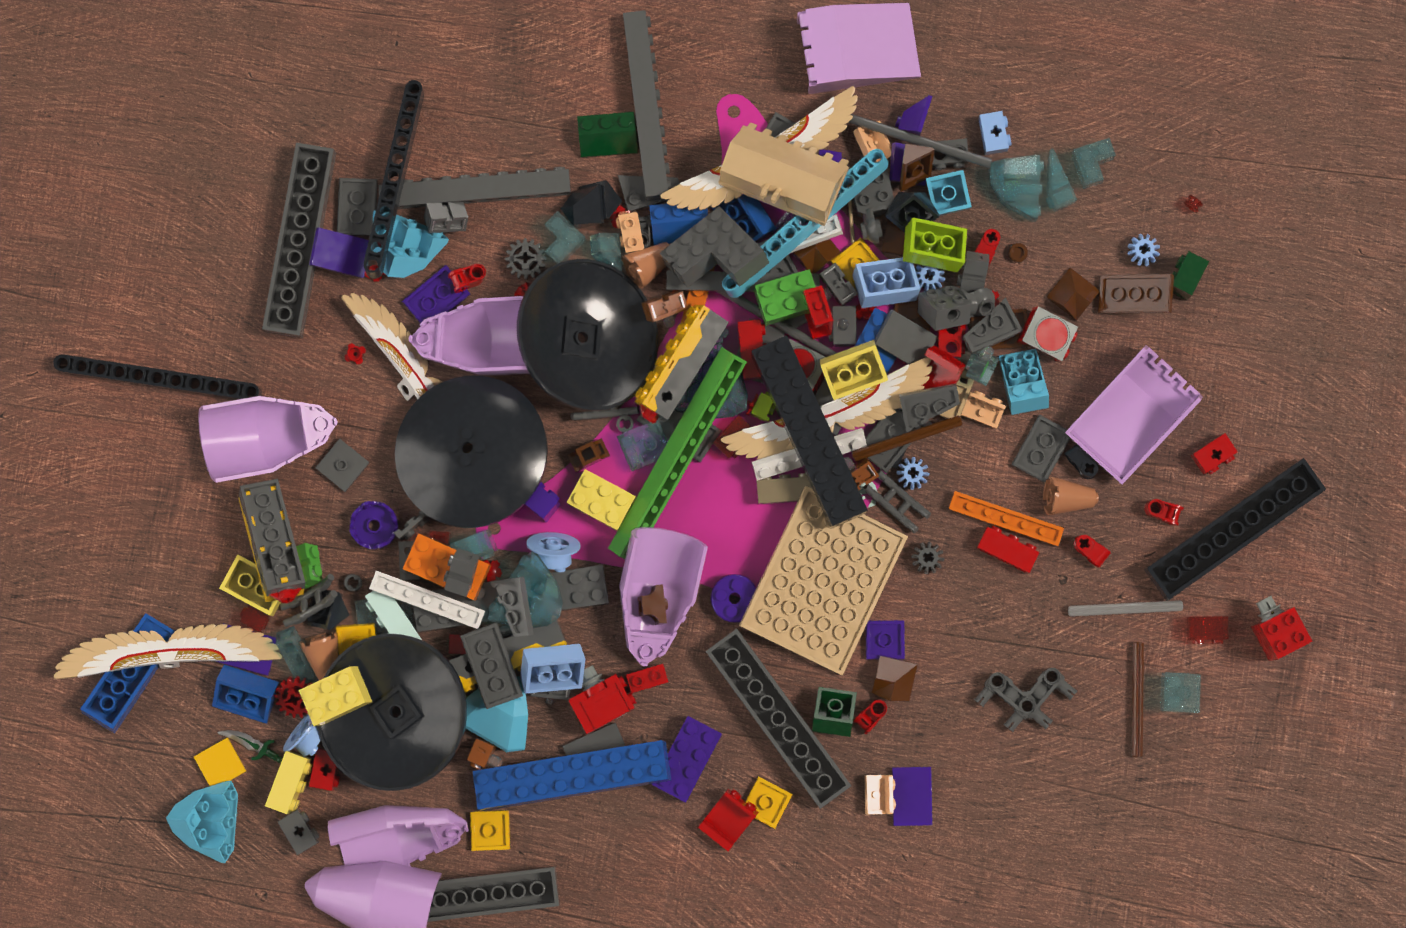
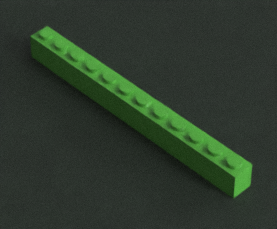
[608,347,747,559]

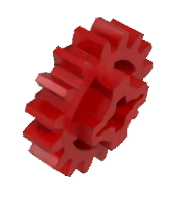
[274,676,313,718]

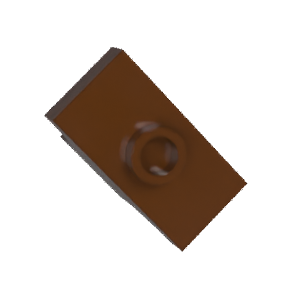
[567,438,610,472]
[638,584,668,625]

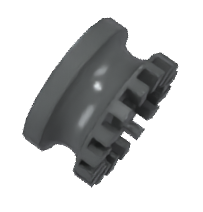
[616,415,634,433]
[344,574,362,592]

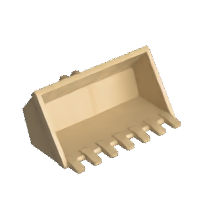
[719,123,849,226]

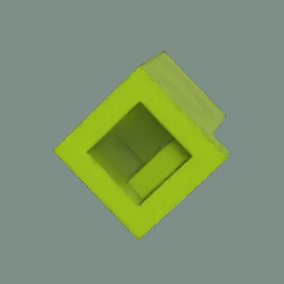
[751,392,775,423]

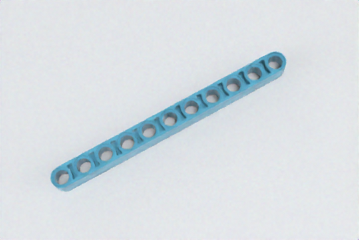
[722,149,888,298]

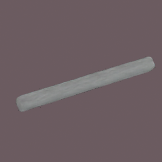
[1068,600,1183,616]

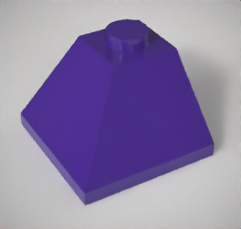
[895,95,932,136]

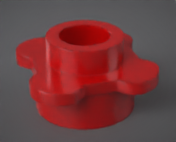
[345,343,366,365]

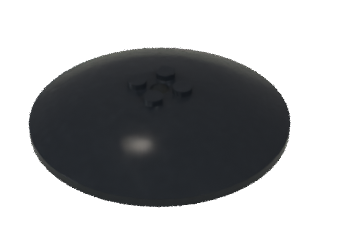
[517,259,659,411]
[395,375,548,528]
[317,634,467,791]

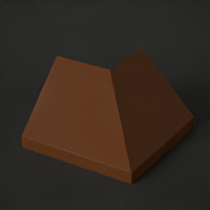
[899,144,935,192]
[792,239,841,274]
[1046,268,1100,321]
[872,655,918,701]

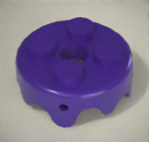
[349,501,399,550]
[711,574,756,623]

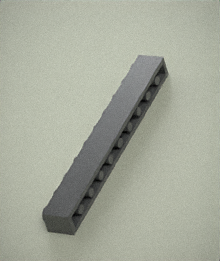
[623,10,672,201]
[379,167,571,209]

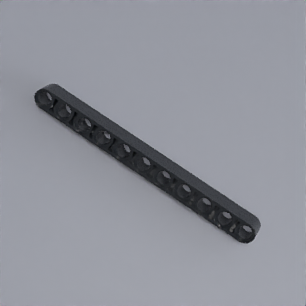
[363,80,424,279]
[53,354,262,400]

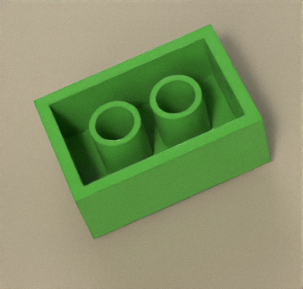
[754,269,815,326]

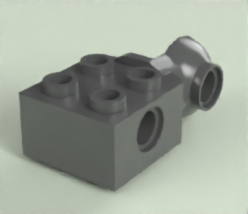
[850,169,894,244]
[918,286,995,331]

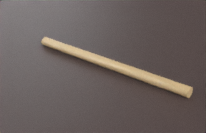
[846,184,855,243]

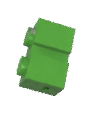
[296,543,324,589]

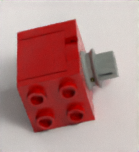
[1251,596,1313,661]
[568,665,637,734]

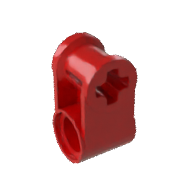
[975,229,1001,267]
[447,263,486,293]
[1144,499,1184,526]
[1073,535,1111,568]
[853,699,887,735]

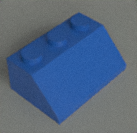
[711,194,777,243]
[649,204,708,245]
[854,308,897,375]
[212,665,279,724]

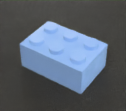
[852,257,920,308]
[520,644,585,694]

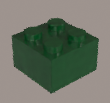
[1172,251,1209,301]
[812,687,857,737]

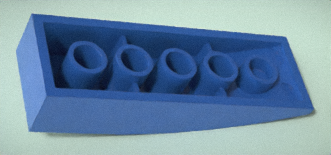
[80,613,175,734]

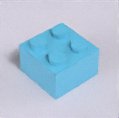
[926,170,972,216]

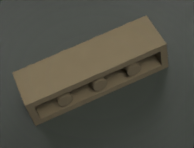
[756,473,812,504]

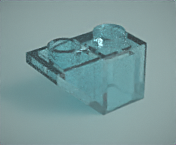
[590,233,623,271]

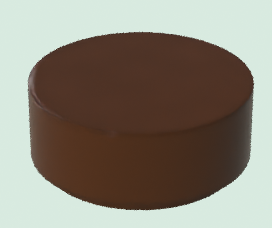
[1008,243,1028,263]

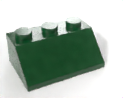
[577,112,638,158]

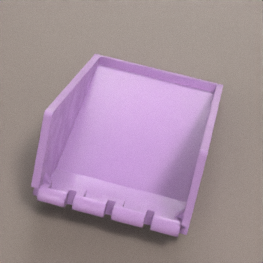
[797,3,921,94]
[1065,345,1203,484]

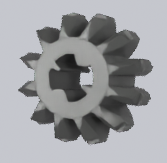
[911,541,944,574]

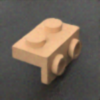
[853,121,892,163]
[616,211,644,253]
[961,391,1006,429]
[864,775,896,814]

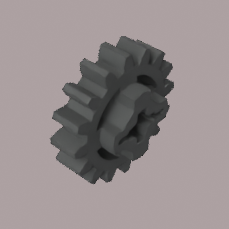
[505,238,547,280]

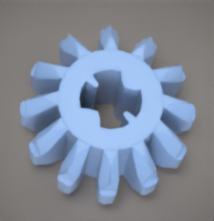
[1127,234,1160,266]
[915,265,945,292]
[896,457,929,490]

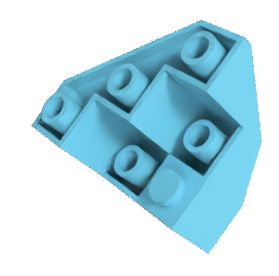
[373,210,449,278]
[466,676,528,752]
[166,781,238,863]

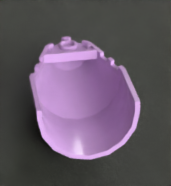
[409,296,530,376]
[198,396,337,483]
[619,527,708,666]
[328,805,468,866]
[305,861,442,928]

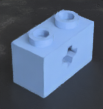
[978,111,1011,155]

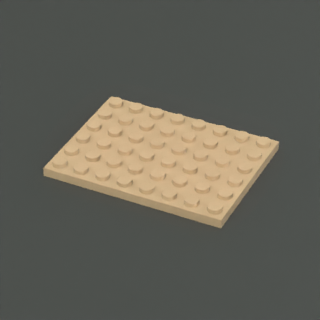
[739,486,908,675]

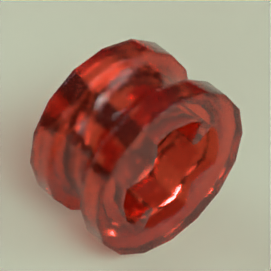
[1184,195,1203,213]

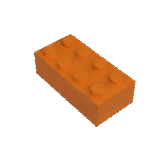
[403,533,491,601]

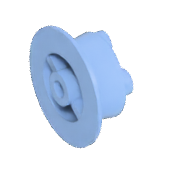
[526,532,580,572]
[283,714,321,757]

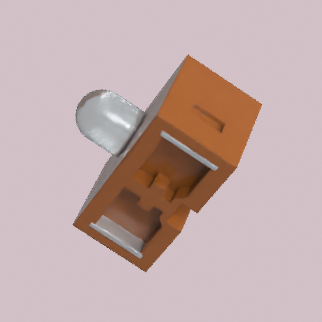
[641,290,688,328]
[844,457,879,490]
[467,738,503,770]

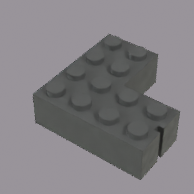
[660,206,769,288]

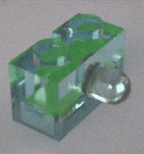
[965,346,999,386]

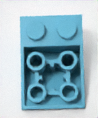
[999,349,1049,415]

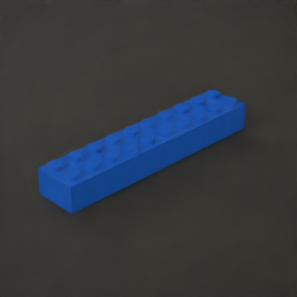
[473,740,671,811]

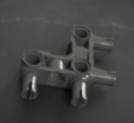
[974,668,1078,732]

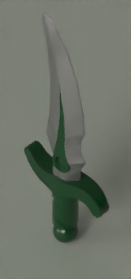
[218,730,283,763]

